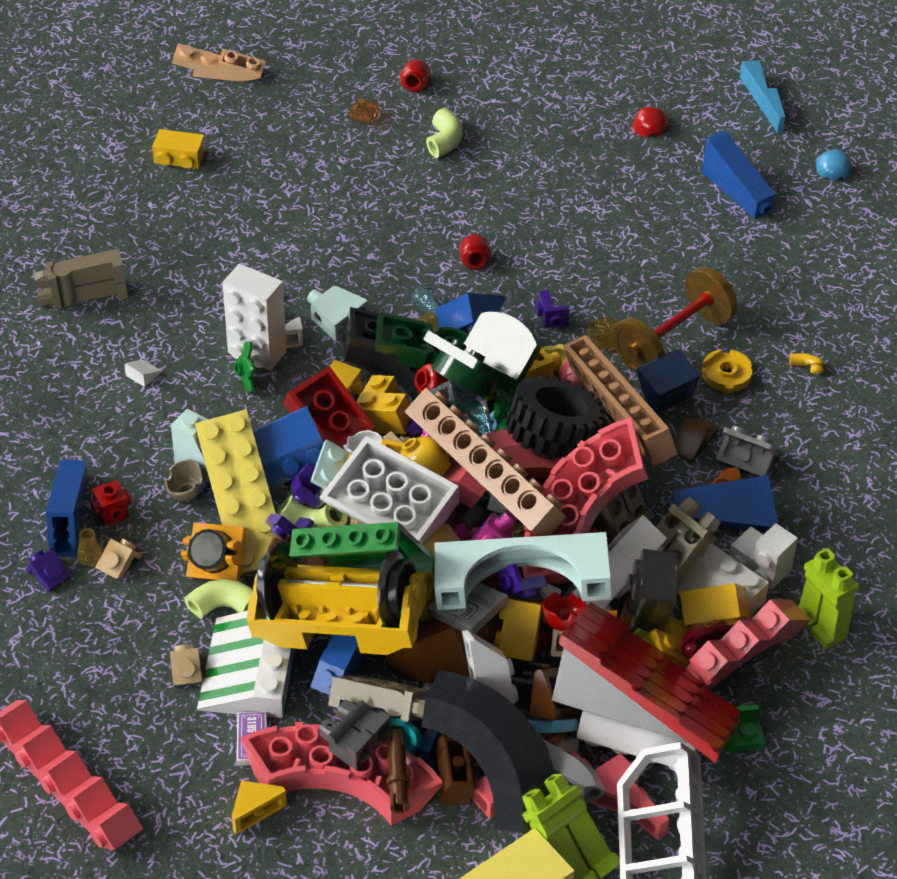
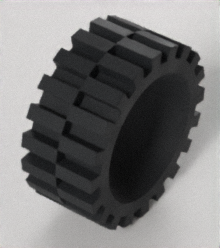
[506,375,607,460]

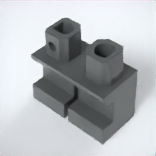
[319,699,391,770]

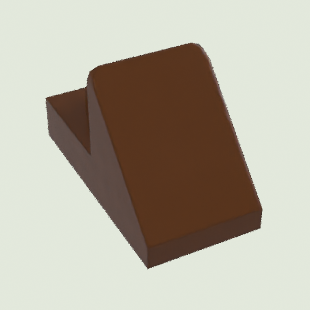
[674,415,719,463]

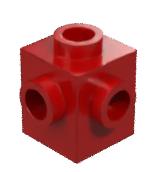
[90,480,131,526]

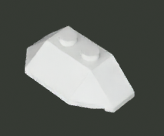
[462,630,518,704]

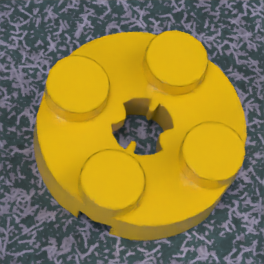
[701,350,752,394]

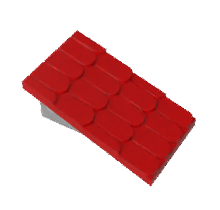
[552,602,741,763]

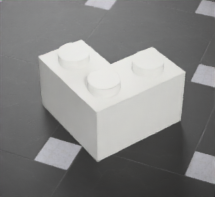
[729,524,798,589]

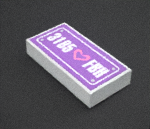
[237,711,267,766]

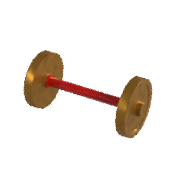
[612,266,738,372]

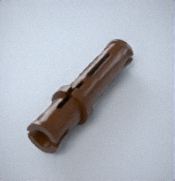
[386,729,410,814]

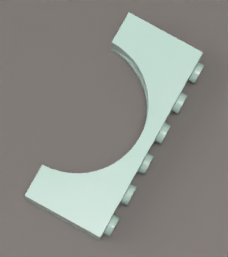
[435,532,611,610]

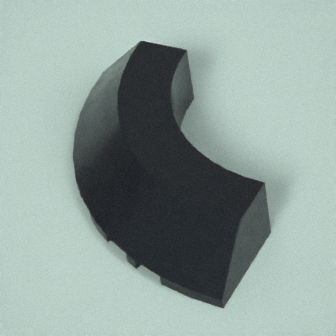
[344,307,478,415]
[422,670,557,834]

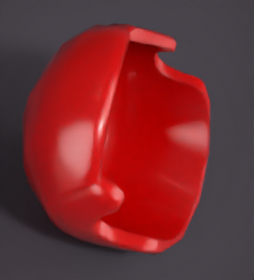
[632,106,669,137]
[542,592,587,631]

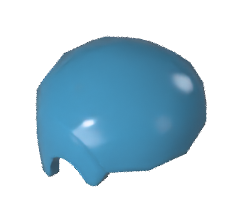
[816,149,852,181]

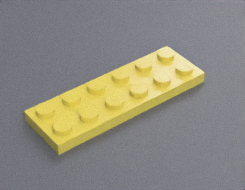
[195,409,277,576]

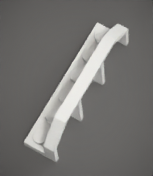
[617,742,707,879]

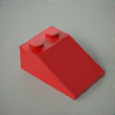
[283,366,376,449]

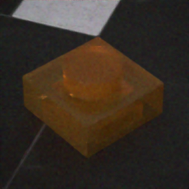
[349,98,379,124]

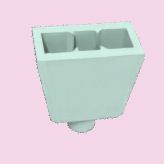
[307,286,368,341]

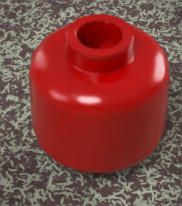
[400,59,431,92]
[459,234,491,270]
[415,364,455,397]

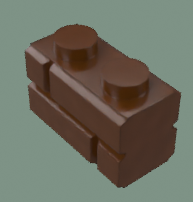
[433,735,476,805]

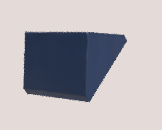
[636,349,700,414]

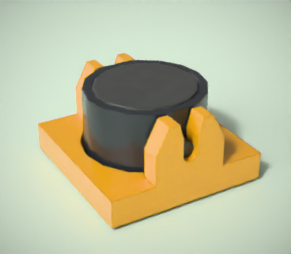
[181,522,247,581]

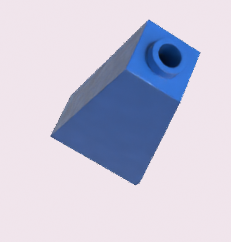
[702,130,775,219]
[46,460,88,557]
[668,475,778,532]

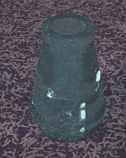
[411,285,441,320]

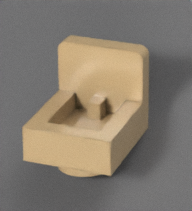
[95,538,142,580]
[170,644,202,686]

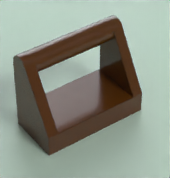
[529,668,583,721]

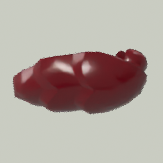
[680,619,732,659]

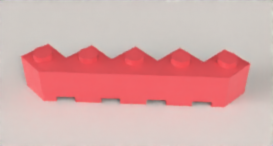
[0,700,143,850]

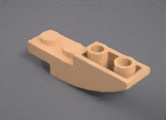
[172,43,265,82]

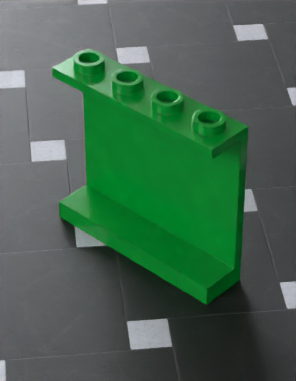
[289,522,435,575]

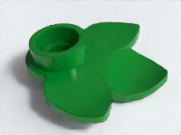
[234,341,256,392]

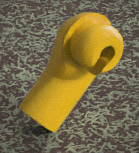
[789,353,825,374]

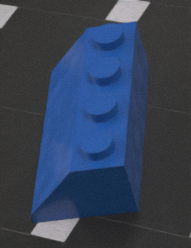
[253,406,324,490]

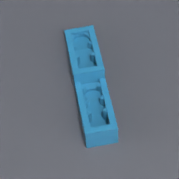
[740,60,785,133]

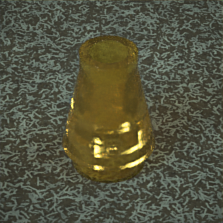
[77,528,104,566]

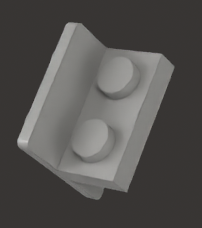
[716,425,780,476]

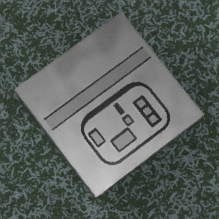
[427,583,508,634]

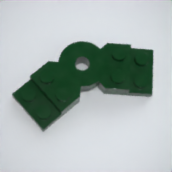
[375,312,496,403]

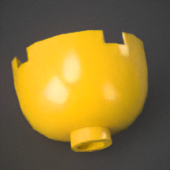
[400,436,453,476]

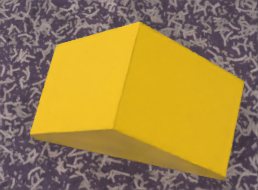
[232,780,287,835]

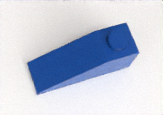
[311,635,363,695]

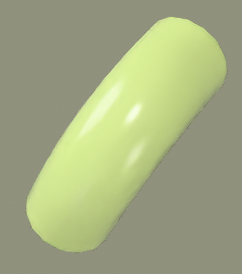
[426,108,463,158]
[276,495,348,528]
[184,579,253,619]

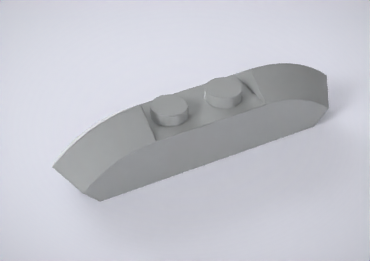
[542,738,606,804]

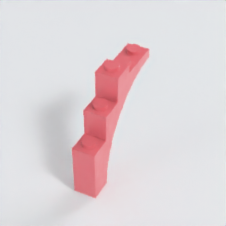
[685,599,811,690]
[472,751,669,840]

